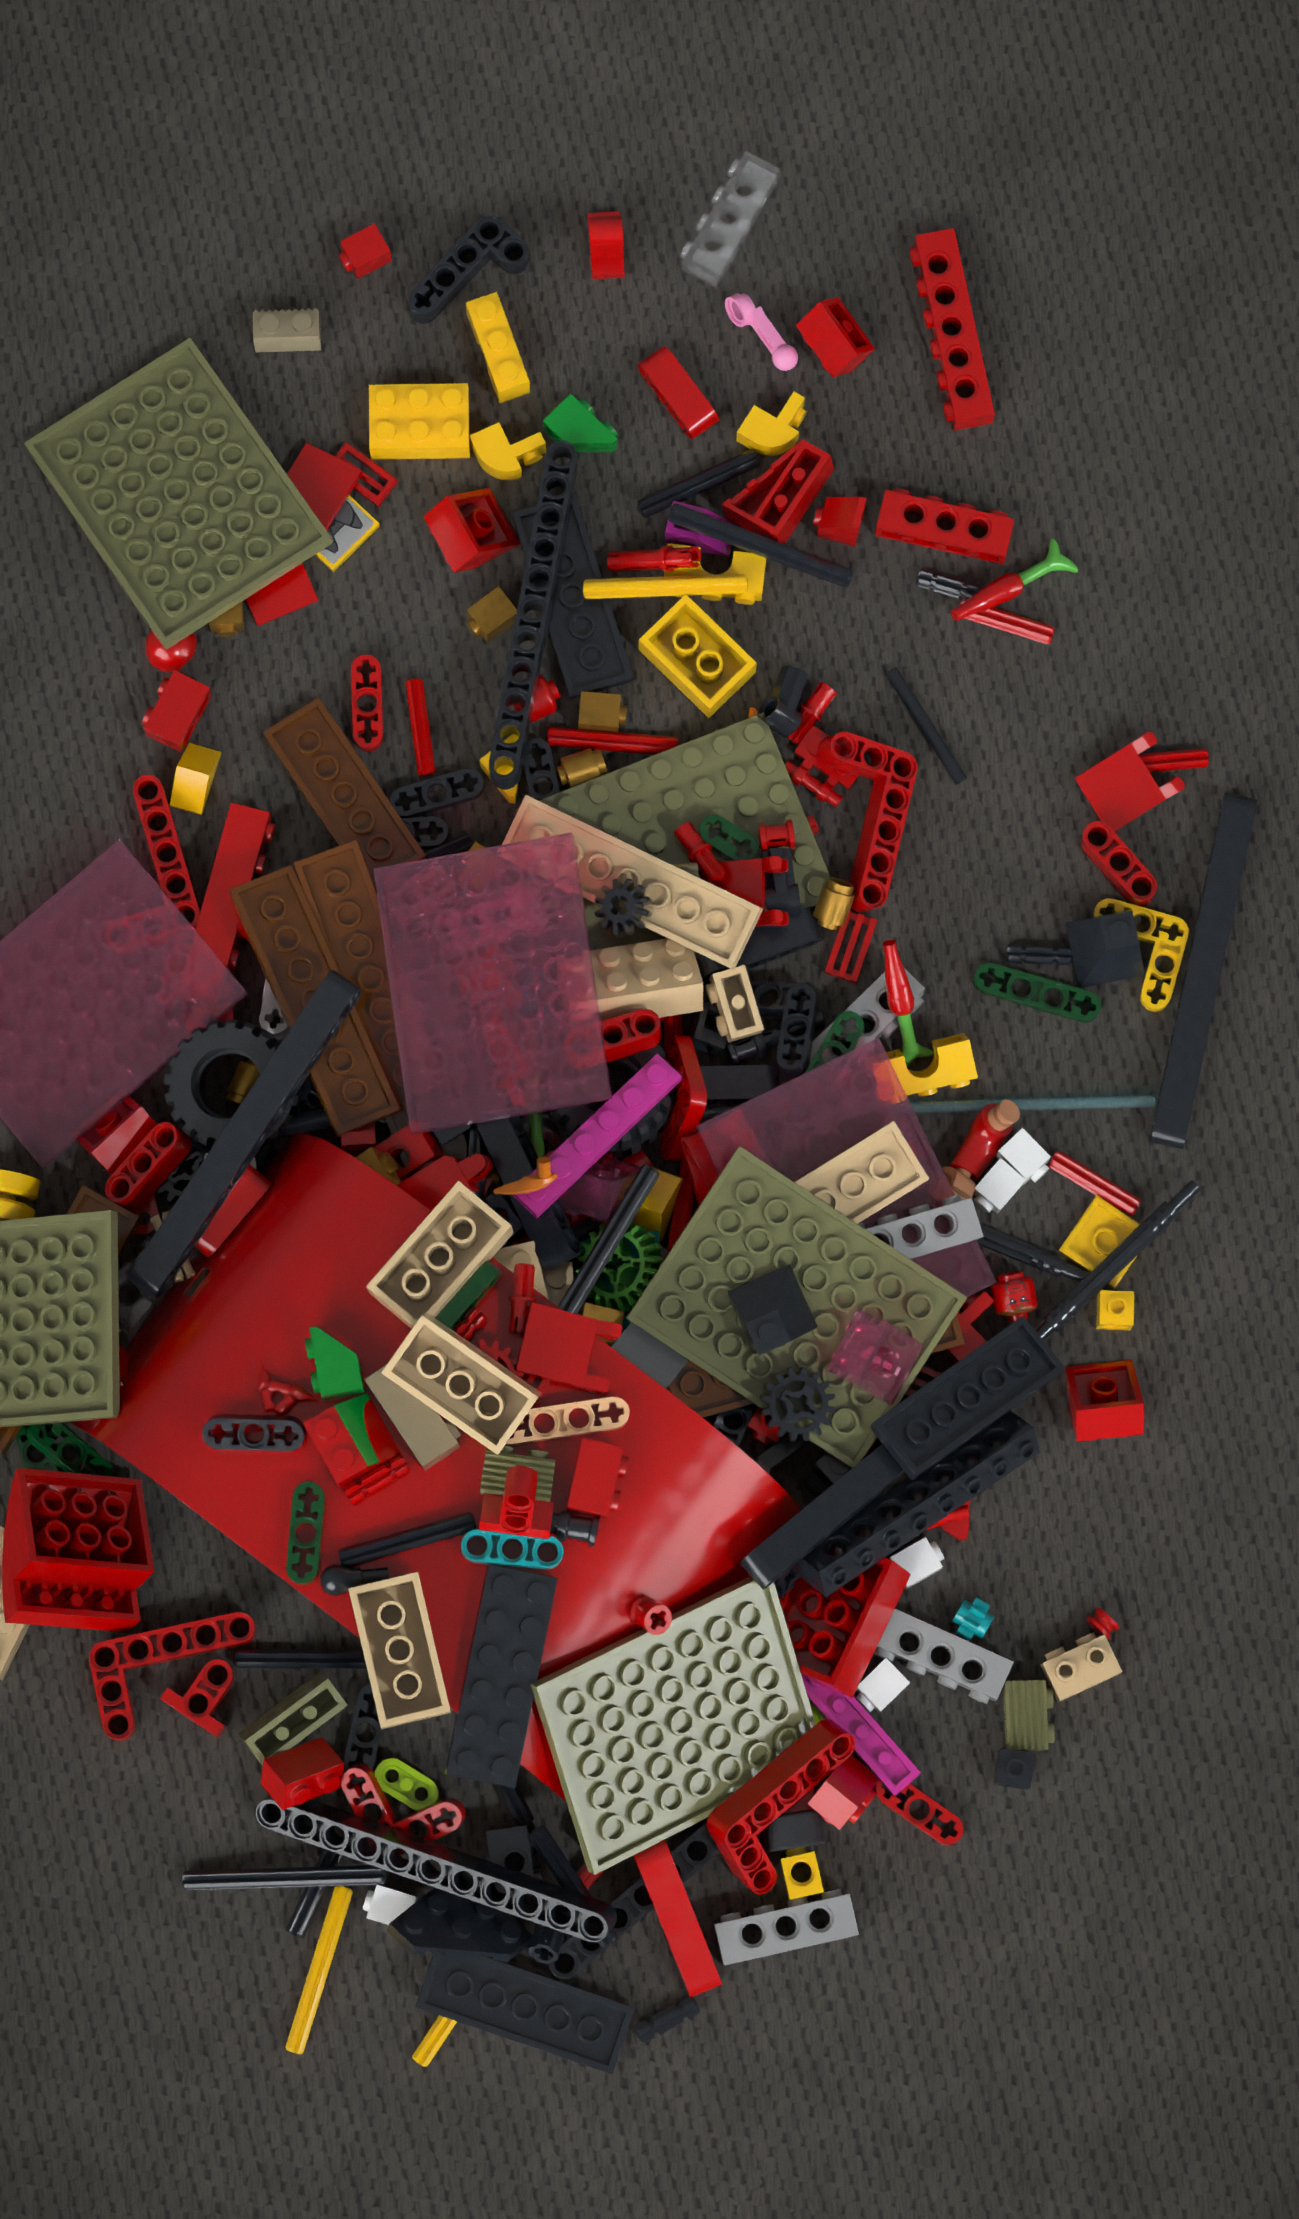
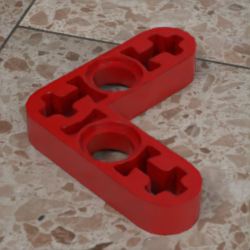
[660,1035,707,1161]
[341,1764,466,1855]

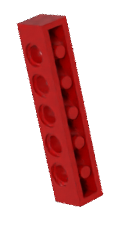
[909,228,995,431]

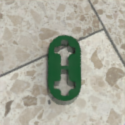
[700,815,758,861]

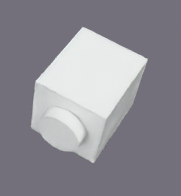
[996,1128,1051,1185]
[973,1158,1026,1214]
[890,1537,944,1589]
[856,1658,910,1713]
[363,1885,417,1925]

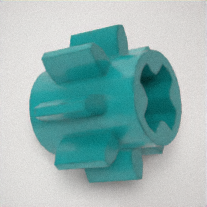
[952,1597,994,1641]

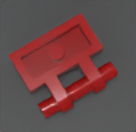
[785,725,868,808]

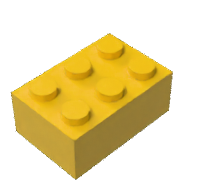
[369,383,470,460]
[638,594,757,718]

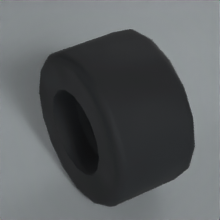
[762,1810,826,1852]

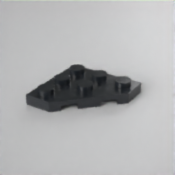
[387,1871,533,1962]

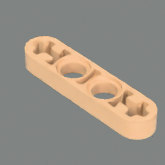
[505,1397,630,1445]

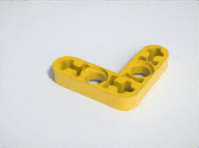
[1093,898,1189,1012]

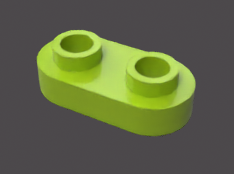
[375,1758,439,1811]

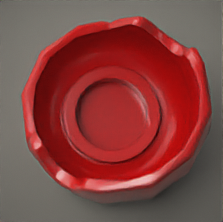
[145,630,197,672]

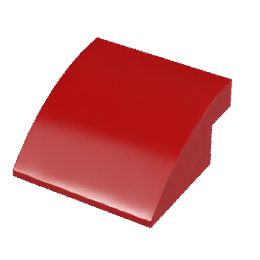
[2,1468,155,1632]

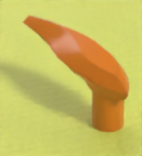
[493,1157,558,1195]

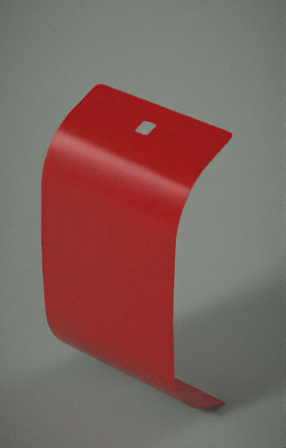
[70,1133,802,1803]

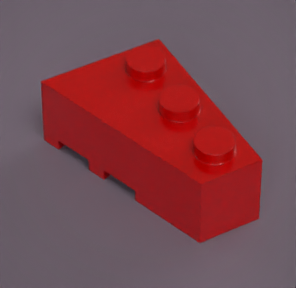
[721,439,834,544]

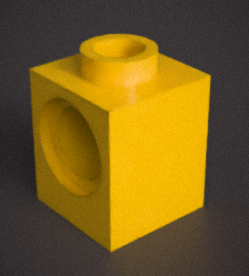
[1096,1290,1134,1330]
[780,1846,824,1900]

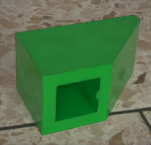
[543,394,618,452]
[305,1326,366,1401]

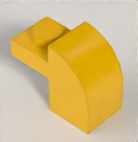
[736,391,807,456]
[469,422,546,480]

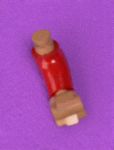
[928,1100,1020,1207]

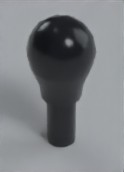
[320,1564,389,1596]

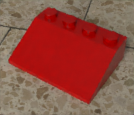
[779,1558,911,1698]

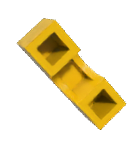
[466,292,530,403]
[664,543,766,605]
[866,1033,978,1104]

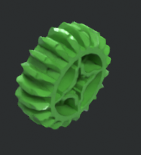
[575,1222,664,1312]

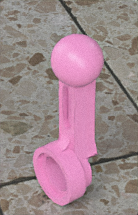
[725,293,798,371]

